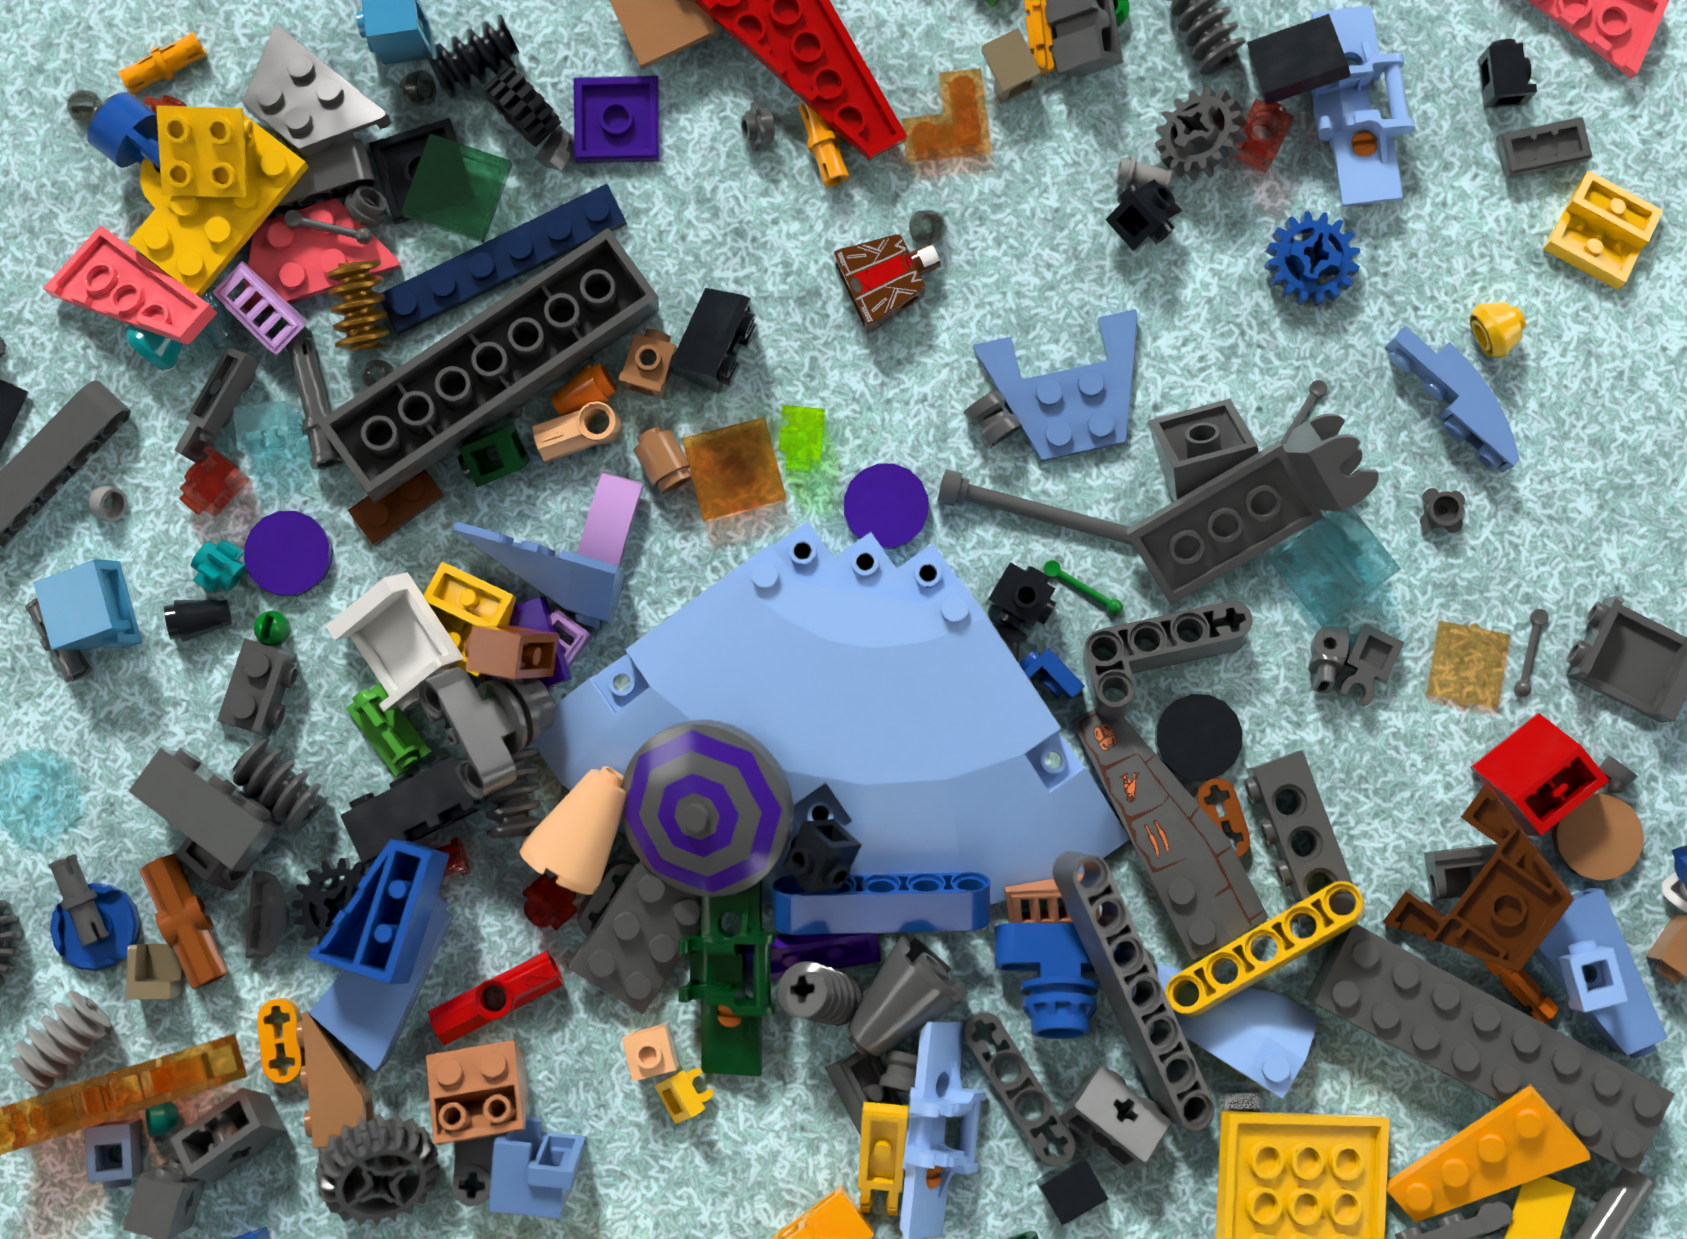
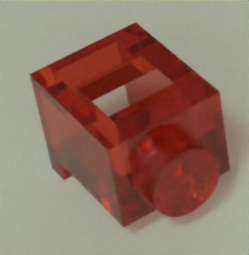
[179,444,251,517]

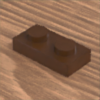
[348,469,445,546]

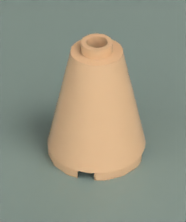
[519,766,627,895]

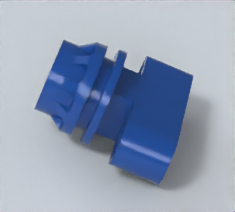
[994,923,1119,1039]

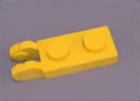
[858,1102,909,1216]

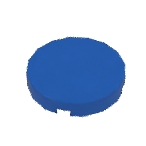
[50,883,141,971]

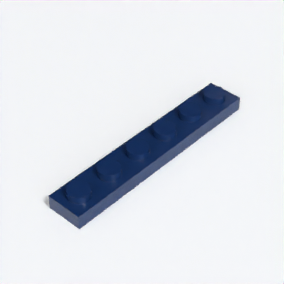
[381,183,627,335]

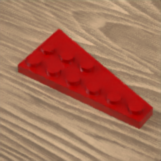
[693,0,908,161]

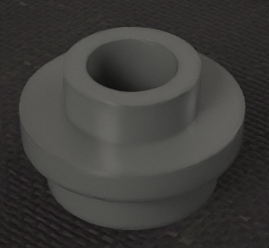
[345,186,388,226]

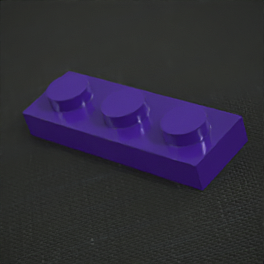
[744,933,881,983]

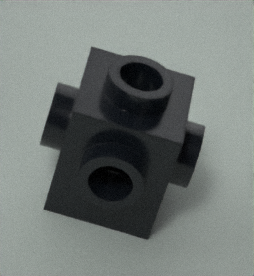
[1105,179,1183,251]
[986,562,1057,631]
[782,819,862,892]

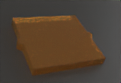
[1426,621,1510,709]

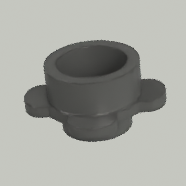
[741,102,775,152]
[1420,488,1465,533]

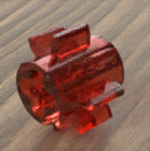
[522,873,578,930]

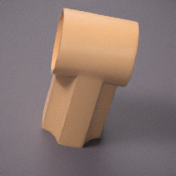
[532,401,622,463]

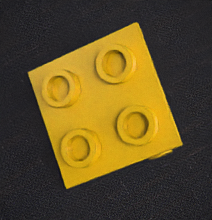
[156,106,254,198]

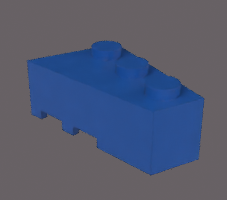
[308,839,450,984]

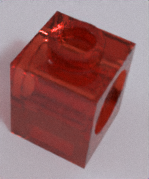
[1229,98,1295,173]

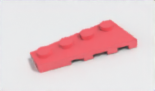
[43,225,217,345]

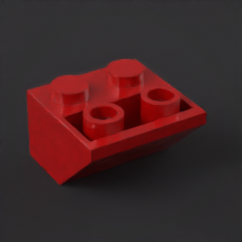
[1470,713,1610,836]

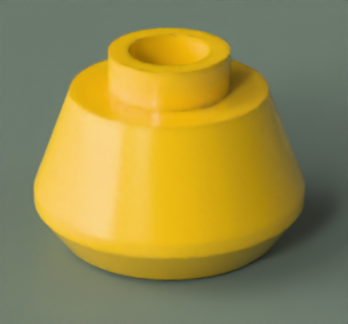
[1469,302,1526,359]

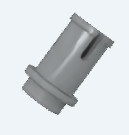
[1115,156,1172,190]

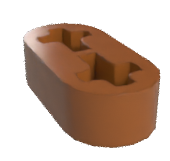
[1195,778,1250,858]

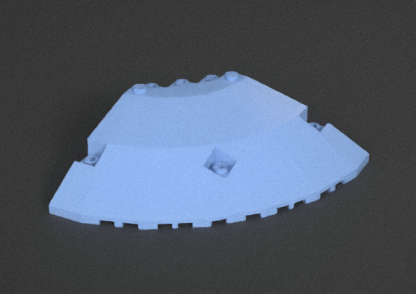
[534,521,1130,905]

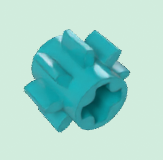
[190,539,247,593]

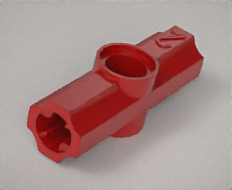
[427,950,564,1046]

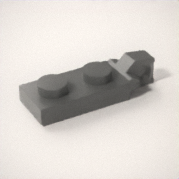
[174,347,260,465]

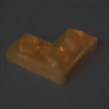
[901,68,991,164]

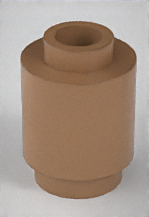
[633,427,692,494]

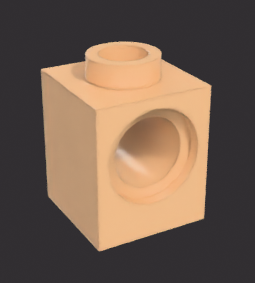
[622,1022,680,1082]

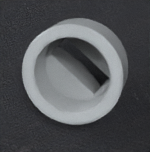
[88,486,127,522]

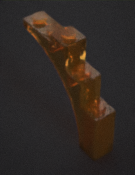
[0,1033,248,1155]

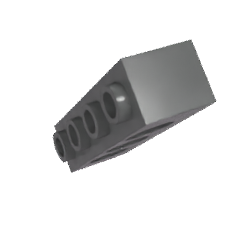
[1244,750,1366,935]

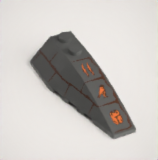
[1071,709,1269,960]

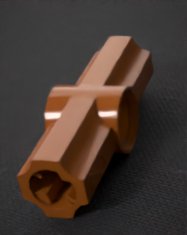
[139,853,230,989]

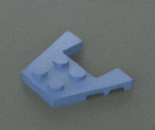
[973,309,1138,462]

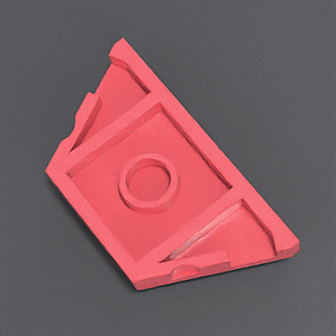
[243,198,402,314]

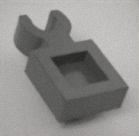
[1338,624,1405,706]

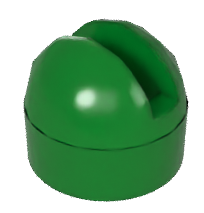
[254,611,291,646]

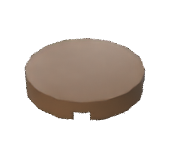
[1552,793,1644,881]

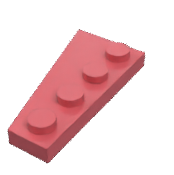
[1527,0,1669,79]

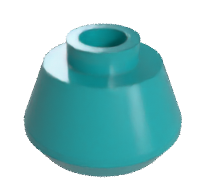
[125,325,183,370]

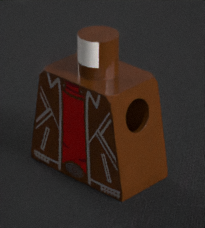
[833,234,941,334]

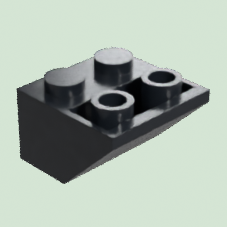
[669,288,758,394]

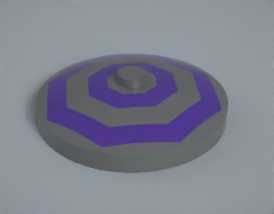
[621,720,794,897]

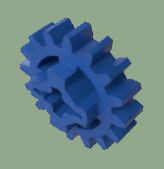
[1264,211,1360,307]

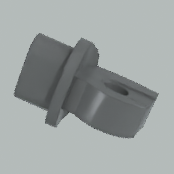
[1308,626,1349,693]

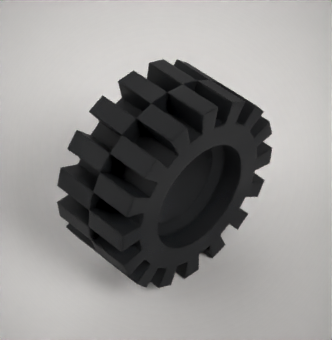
[482,65,561,147]

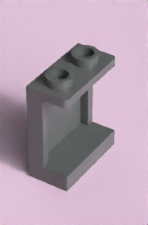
[1566,596,1687,723]

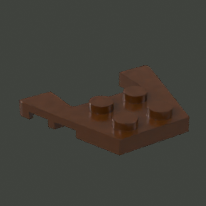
[1383,784,1575,972]

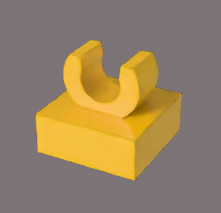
[654,1068,714,1124]

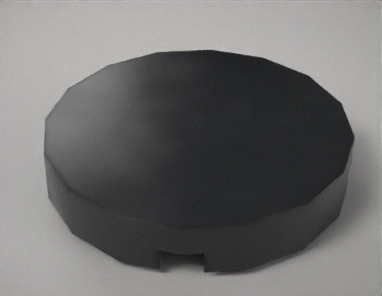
[1155,694,1243,780]

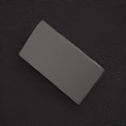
[825,1051,909,1137]

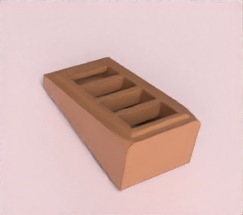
[1004,873,1100,924]

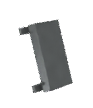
[1424,844,1498,900]

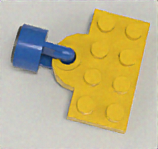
[87,92,309,298]

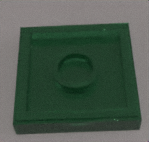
[401,134,512,243]

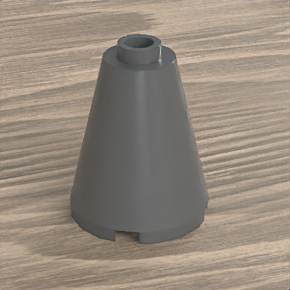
[848,933,968,1057]

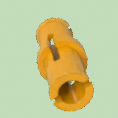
[118,31,208,96]
[798,102,850,187]

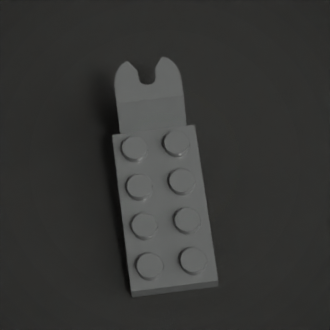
[1126,414,1379,605]

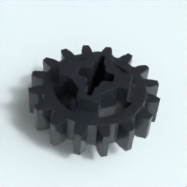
[292,858,366,945]

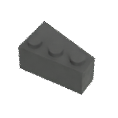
[128,747,279,872]

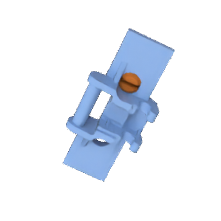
[1311,6,1416,207]
[900,1021,986,1239]

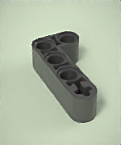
[1083,601,1253,720]

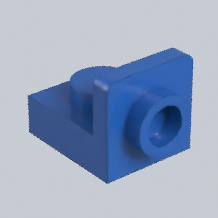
[1019,648,1085,700]

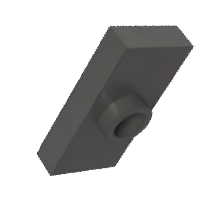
[1496,117,1593,179]

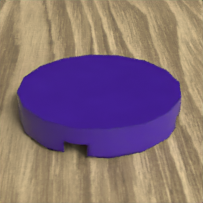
[844,463,928,549]
[244,511,332,596]

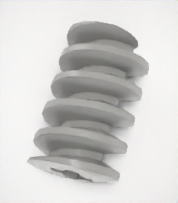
[11,990,111,1091]

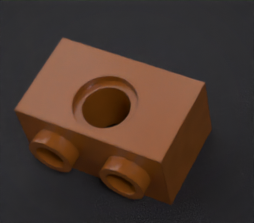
[465,625,559,679]

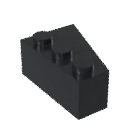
[340,754,489,863]

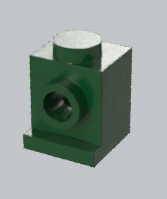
[458,421,530,487]

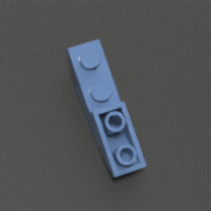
[1385,326,1520,473]

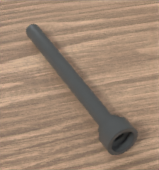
[937,469,1133,545]

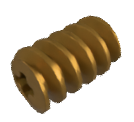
[326,260,391,350]

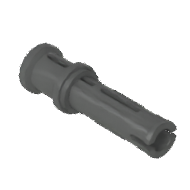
[286,337,345,470]

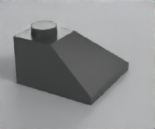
[1148,399,1258,501]

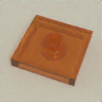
[682,417,787,523]

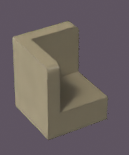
[981,28,1041,103]
[126,943,183,1000]

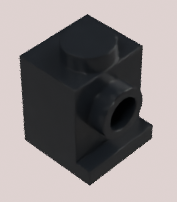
[1478,39,1537,108]

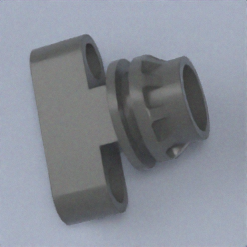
[418,667,555,799]

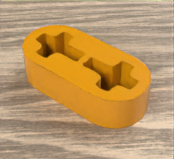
[257,998,306,1083]

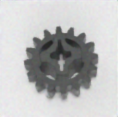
[1155,87,1248,180]

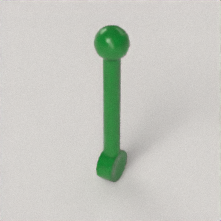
[1043,560,1123,616]

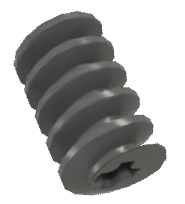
[1167,0,1246,75]
[232,736,329,833]
[485,748,541,838]
[778,961,863,1026]

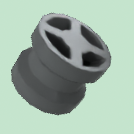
[879,1050,918,1094]

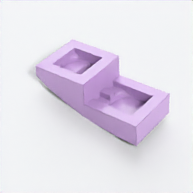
[577,472,644,568]

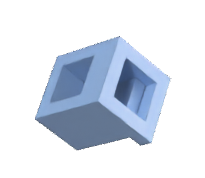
[1558,940,1628,1012]

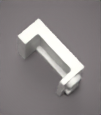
[326,572,464,712]

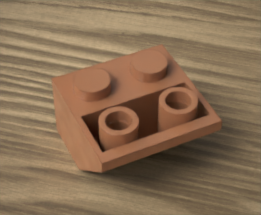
[426,1040,529,1146]

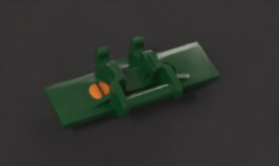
[678,879,775,1076]

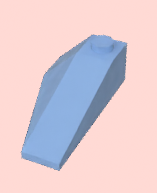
[1131,963,1319,1099]

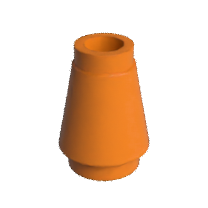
[550,362,617,416]

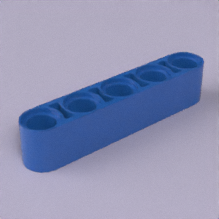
[772,872,990,935]

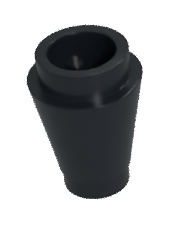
[164,599,232,642]

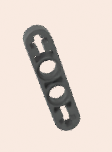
[964,1011,1075,1166]

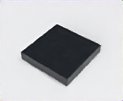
[1246,14,1351,105]
[369,118,476,225]

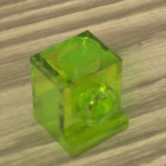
[779,405,826,473]

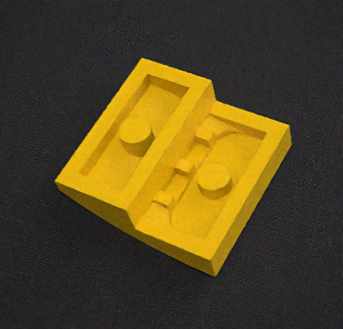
[1543,170,1663,290]
[423,562,516,681]

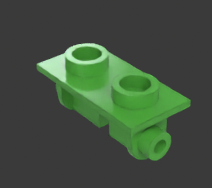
[346,683,432,777]

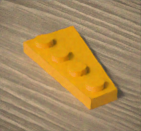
[1387,1085,1591,1223]

